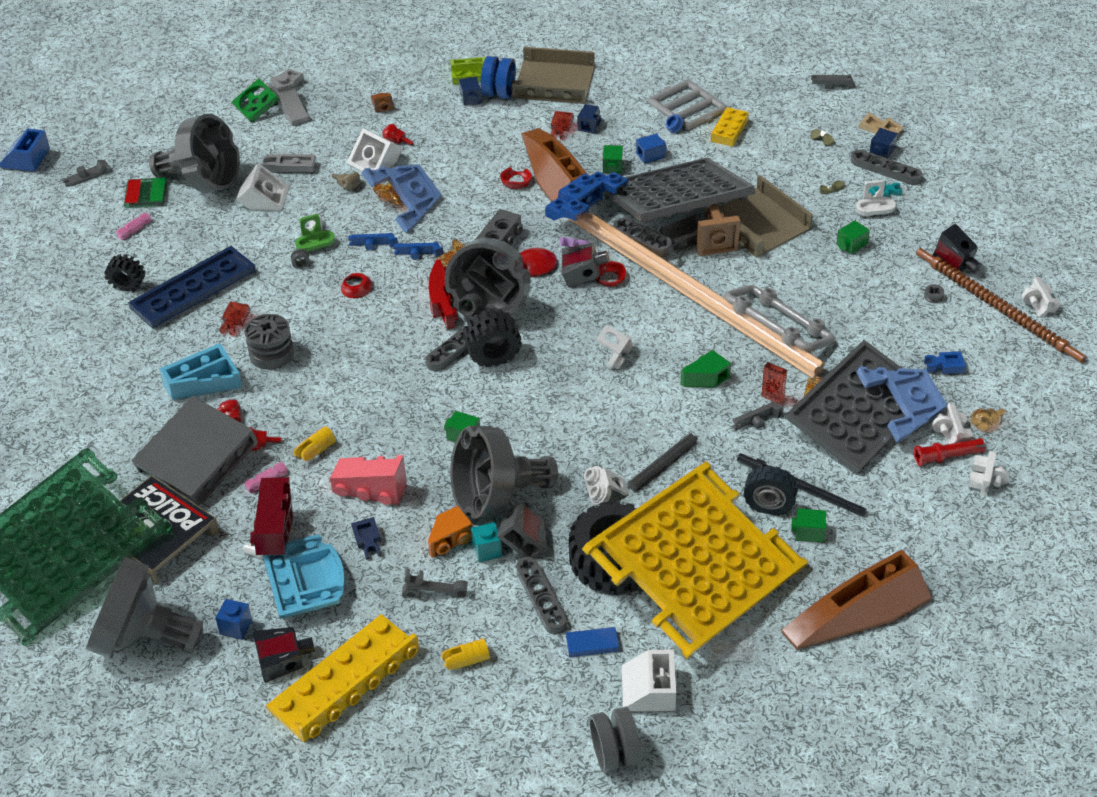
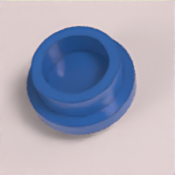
[666,114,684,133]

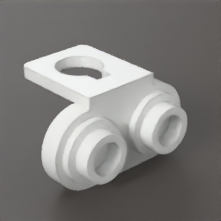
[856,180,896,216]
[596,325,634,370]
[584,466,629,506]

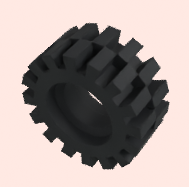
[104,254,146,292]

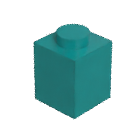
[471,522,502,563]

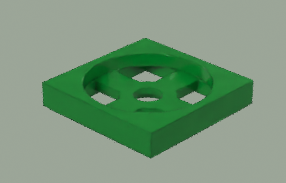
[231,78,279,122]

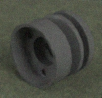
[244,314,294,370]

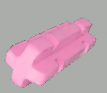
[116,212,152,240]
[244,462,288,493]

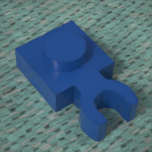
[924,351,966,374]

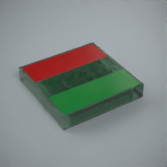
[124,177,167,208]

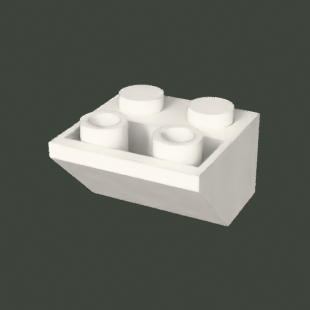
[622,650,676,711]

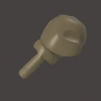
[332,172,361,190]

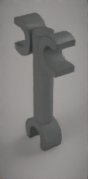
[402,569,468,598]

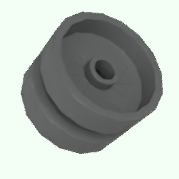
[589,706,642,774]

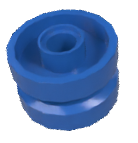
[481,55,516,99]

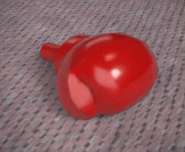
[382,123,414,146]
[217,399,241,422]
[249,427,281,451]

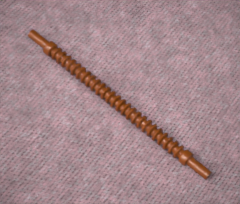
[916,248,1087,363]

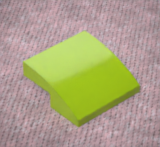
[450,57,486,85]

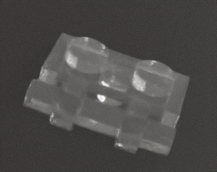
[705,623,759,667]

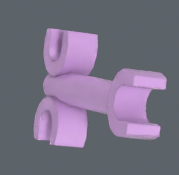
[559,237,590,247]

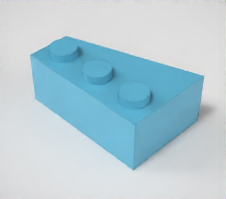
[160,343,242,400]

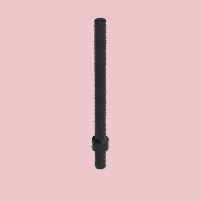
[737,453,867,517]

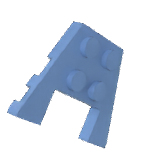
[362,164,442,233]
[856,366,947,443]

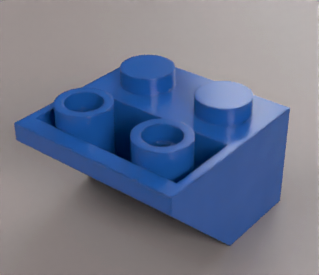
[0,128,50,172]

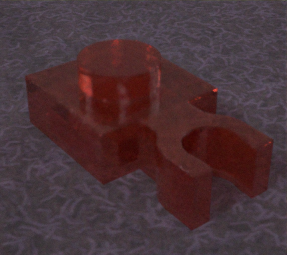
[550,111,574,140]
[219,301,251,336]

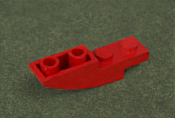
[428,259,458,330]

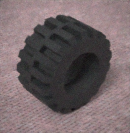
[463,309,522,367]

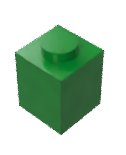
[602,145,623,174]
[836,220,870,254]
[444,410,480,442]
[791,508,826,543]

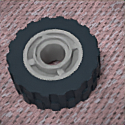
[743,465,798,516]

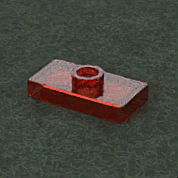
[761,362,788,405]

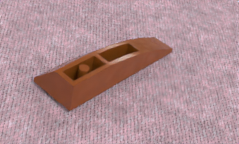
[521,128,588,202]
[781,549,931,650]

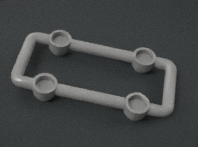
[724,285,835,352]

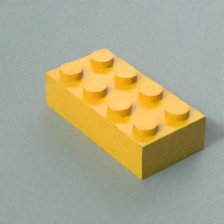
[710,107,749,147]

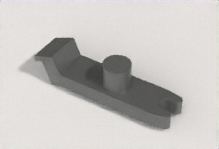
[811,74,856,89]
[62,160,109,187]
[732,401,784,430]

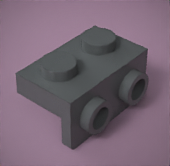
[659,215,699,251]

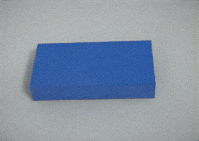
[566,627,619,658]

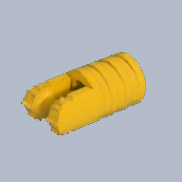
[293,426,336,462]
[441,638,490,670]

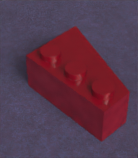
[250,477,294,555]

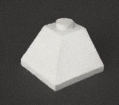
[347,128,403,171]
[236,163,289,211]

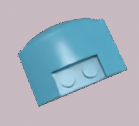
[263,534,345,619]

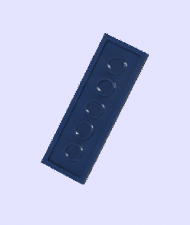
[128,246,256,329]

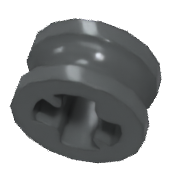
[291,249,310,269]
[924,284,944,303]

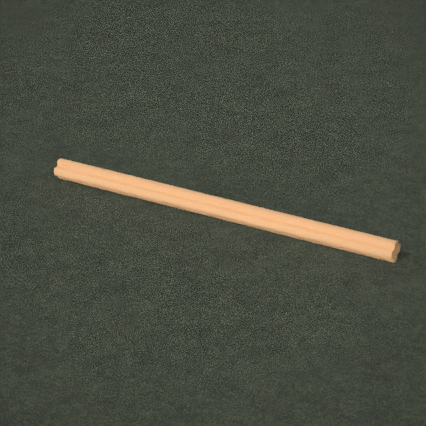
[569,211,825,379]

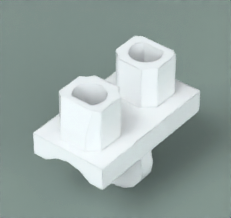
[1022,277,1060,317]
[932,403,973,444]
[968,451,1009,496]

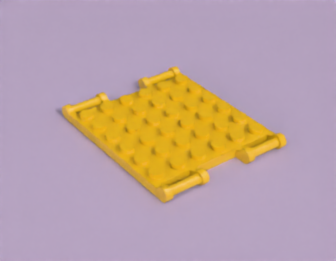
[582,461,809,659]

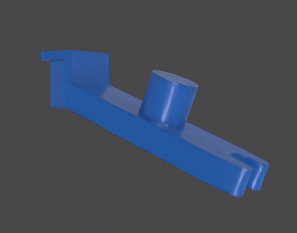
[348,233,398,250]
[394,242,444,260]

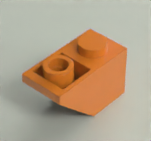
[428,506,472,558]

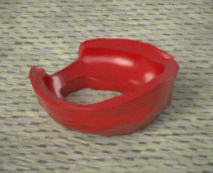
[500,167,532,189]
[596,261,626,286]
[341,273,373,299]

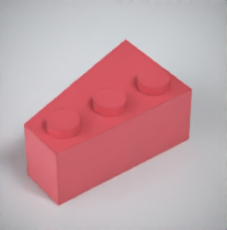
[330,455,407,505]

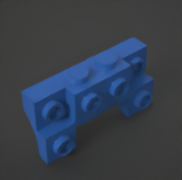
[545,171,628,221]

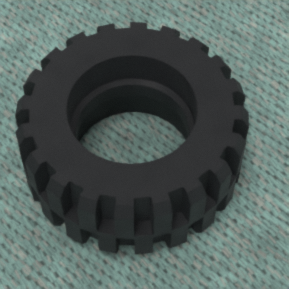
[569,501,638,594]

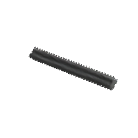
[628,433,698,493]

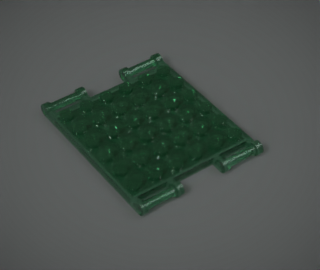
[0,448,172,646]

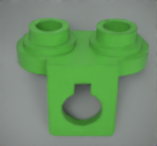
[295,214,335,252]

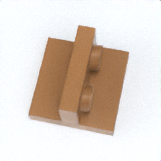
[697,205,740,256]

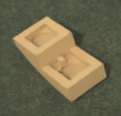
[858,112,904,134]

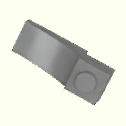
[270,73,309,126]

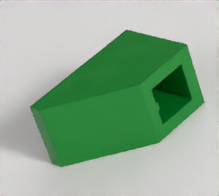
[680,350,731,388]

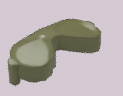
[810,129,835,146]
[819,180,845,194]

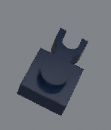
[351,517,381,560]

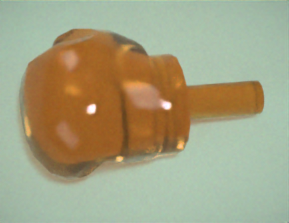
[970,408,1005,431]

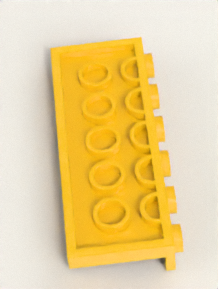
[266,614,419,743]

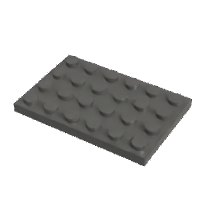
[785,340,905,474]

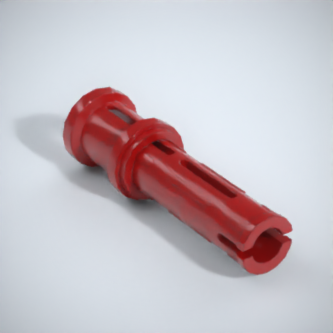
[913,438,985,467]

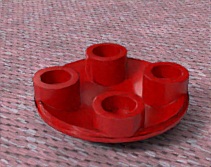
[520,247,557,277]

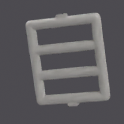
[648,80,728,131]

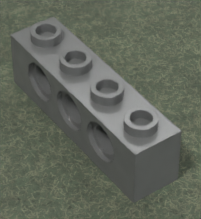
[475,209,523,246]

